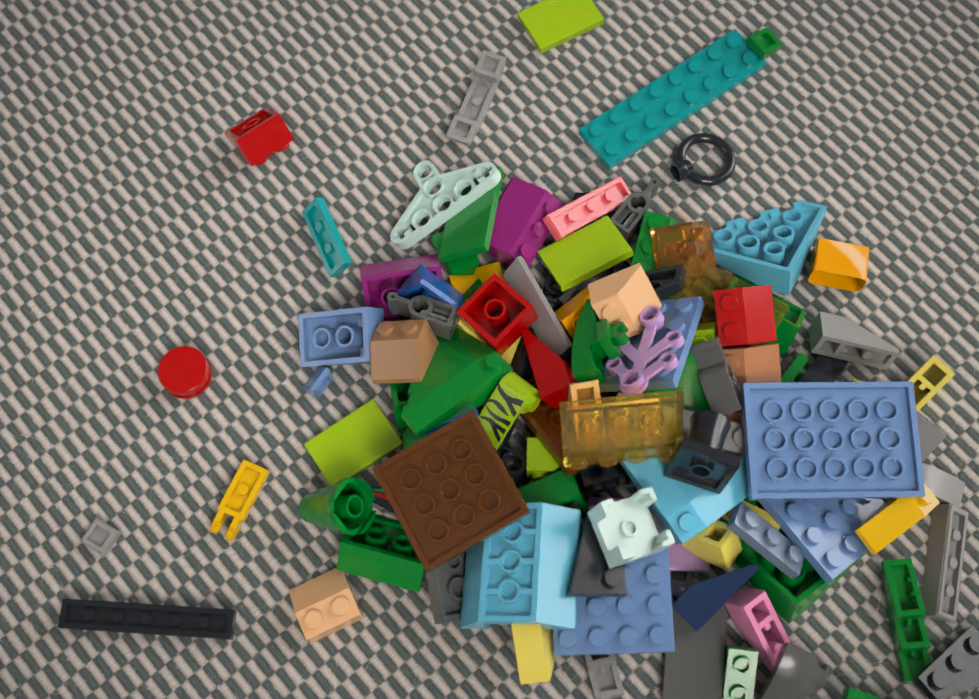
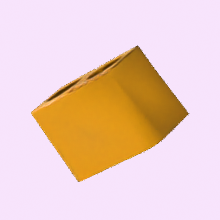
[808,238,869,292]

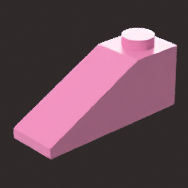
[725,586,791,673]

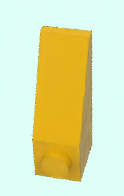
[855,483,940,555]

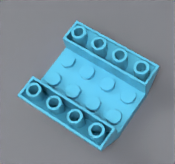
[460,502,581,630]

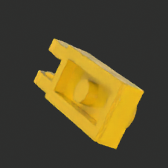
[210,459,270,541]

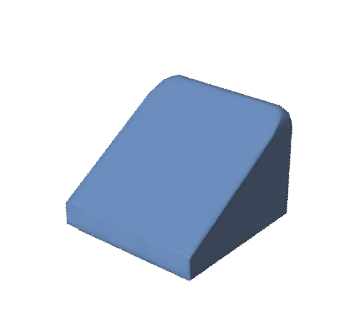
[303,367,333,399]

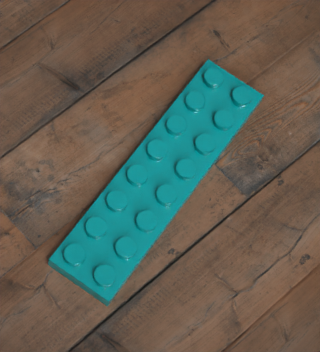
[578,29,766,170]

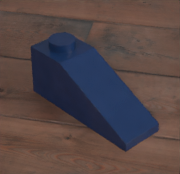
[672,563,759,632]

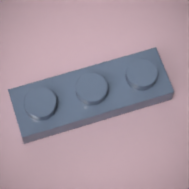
[727,501,804,579]

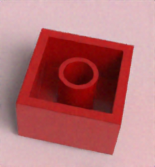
[456,273,538,356]

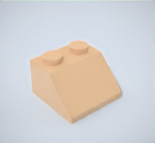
[588,263,662,338]
[289,568,364,644]

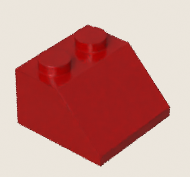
[225,107,294,166]
[714,285,777,347]

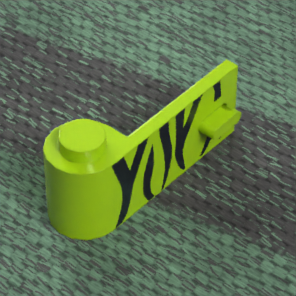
[478,372,541,451]

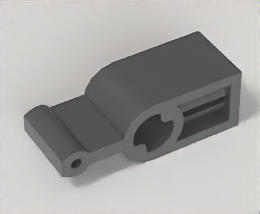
[610,177,660,242]
[386,292,459,340]
[690,337,743,415]

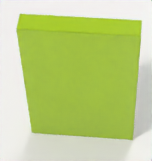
[517,0,605,54]
[538,216,634,292]
[304,399,403,485]

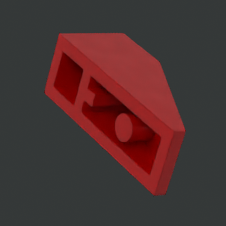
[521,328,578,409]

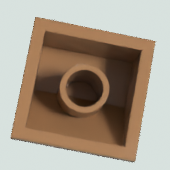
[370,319,439,384]

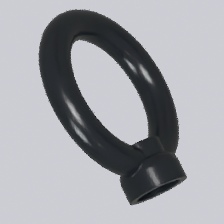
[670,133,736,186]

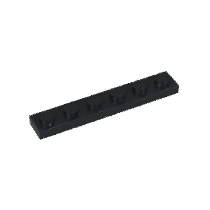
[58,598,237,640]

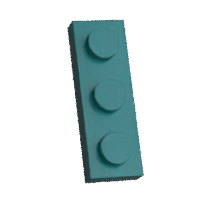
[302,197,352,277]

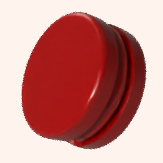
[158,346,212,399]

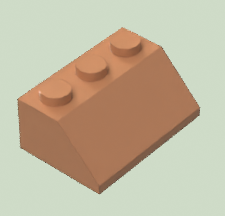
[722,343,781,424]

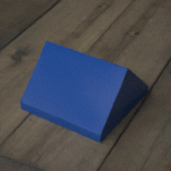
[396,264,464,309]

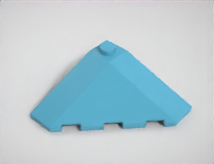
[689,200,827,295]
[610,430,748,545]

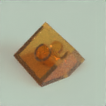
[650,220,717,278]

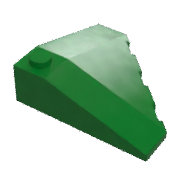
[401,327,513,436]
[720,518,869,624]

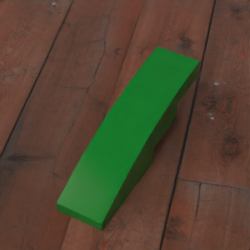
[881,558,931,684]

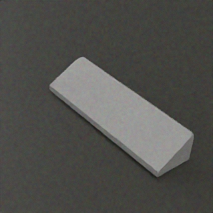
[504,256,572,359]
[921,504,969,623]

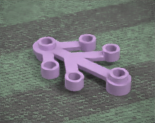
[606,305,685,397]

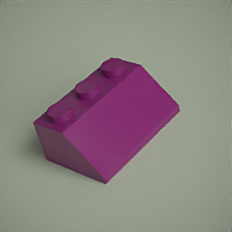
[488,177,564,269]
[360,254,443,322]

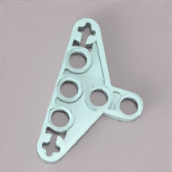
[390,160,501,250]

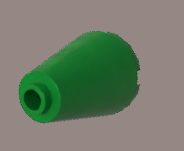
[299,477,376,536]

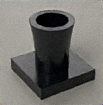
[663,410,741,494]

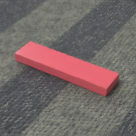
[542,176,632,242]

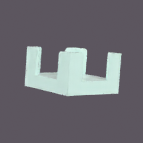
[587,486,675,569]

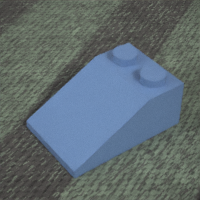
[298,307,384,367]

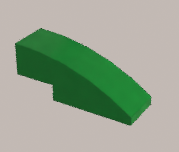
[572,298,608,384]

